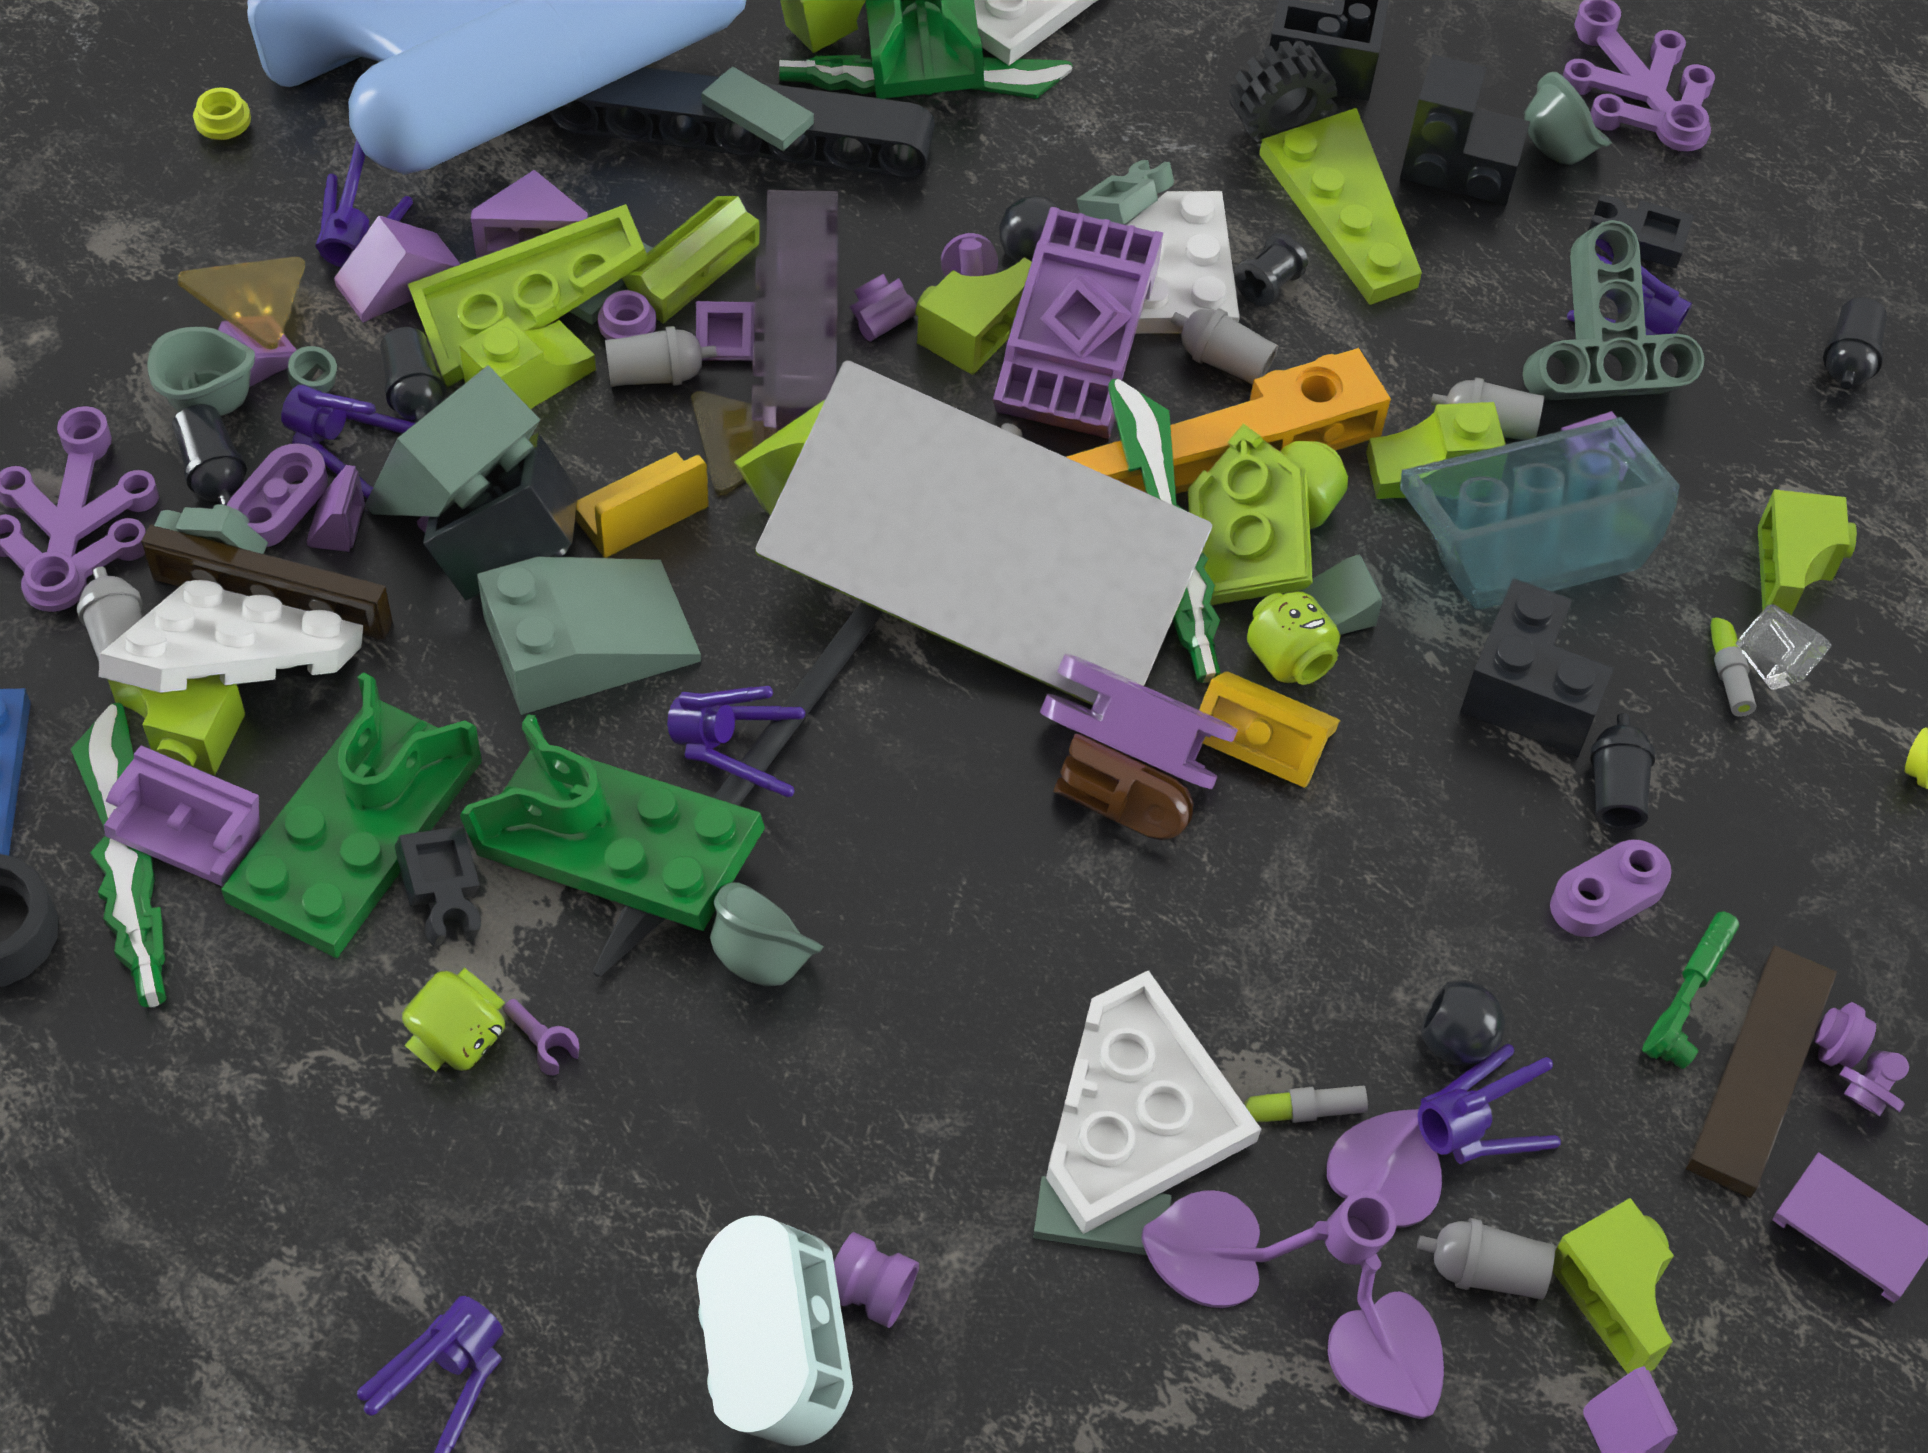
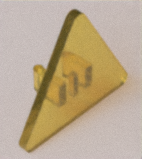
[178,257,305,350]
[691,391,800,495]

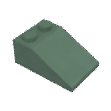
[365,365,540,517]
[477,557,701,715]

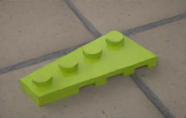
[1259,108,1422,305]
[408,204,649,388]

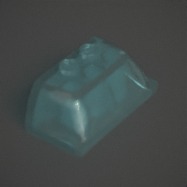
[1400,417,1680,609]

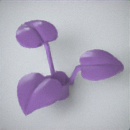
[1141,1109,1444,1419]

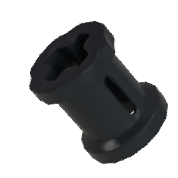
[1234,232,1308,307]

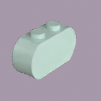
[697,1216,853,1446]

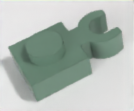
[1077,160,1174,225]
[154,504,268,554]

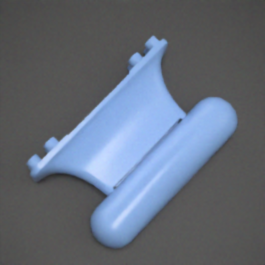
[247,0,746,175]

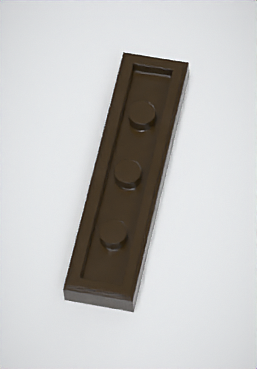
[141,525,393,640]
[1686,945,1837,1198]

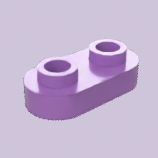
[227,443,328,547]
[1550,840,1671,937]

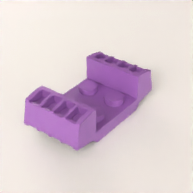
[993,207,1163,439]

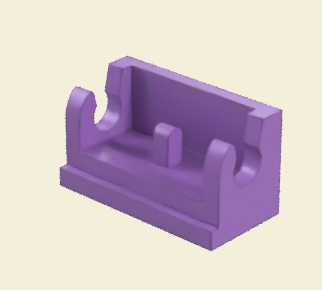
[104,746,260,887]
[1772,1152,1928,1303]

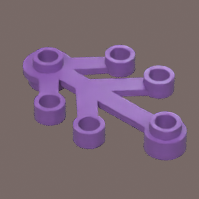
[1562,0,1715,151]
[0,406,159,612]

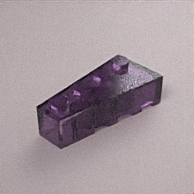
[752,190,838,441]

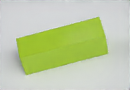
[622,196,759,324]

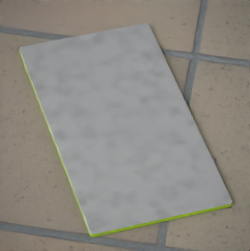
[755,361,1212,705]

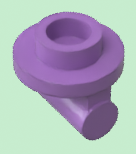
[941,233,998,277]
[849,274,916,341]
[1839,1051,1909,1116]

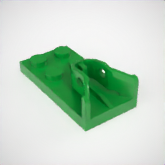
[866,0,985,99]
[221,672,482,958]
[460,714,765,931]

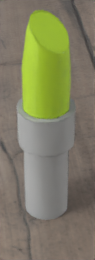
[1710,618,1757,716]
[1244,1085,1368,1123]

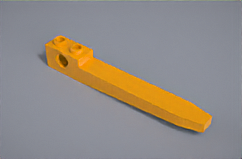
[1066,348,1391,494]

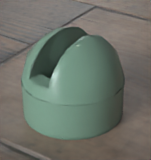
[288,346,337,393]

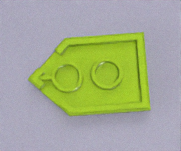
[1188,424,1313,605]

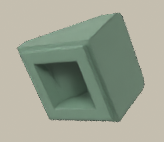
[1299,554,1382,635]

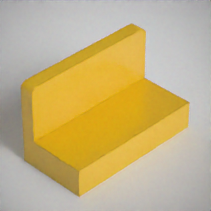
[575,452,709,558]
[1199,671,1340,788]

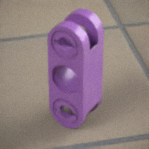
[1040,653,1238,789]

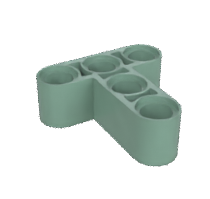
[1522,220,1704,400]

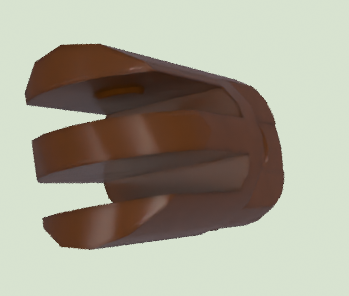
[1053,734,1194,841]

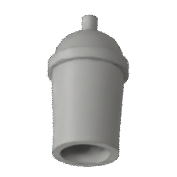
[1171,308,1279,385]
[605,326,717,387]
[1431,377,1544,442]
[77,567,143,661]
[1417,1218,1555,1300]

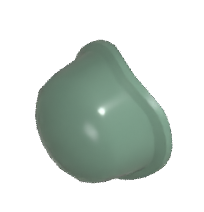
[1524,72,1612,165]
[147,327,255,416]
[710,882,824,986]

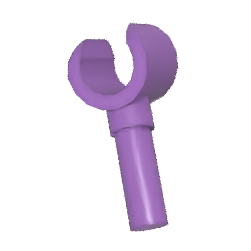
[503,999,579,1075]

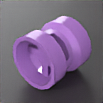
[834,1232,919,1328]

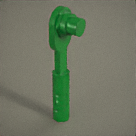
[1642,912,1739,1069]

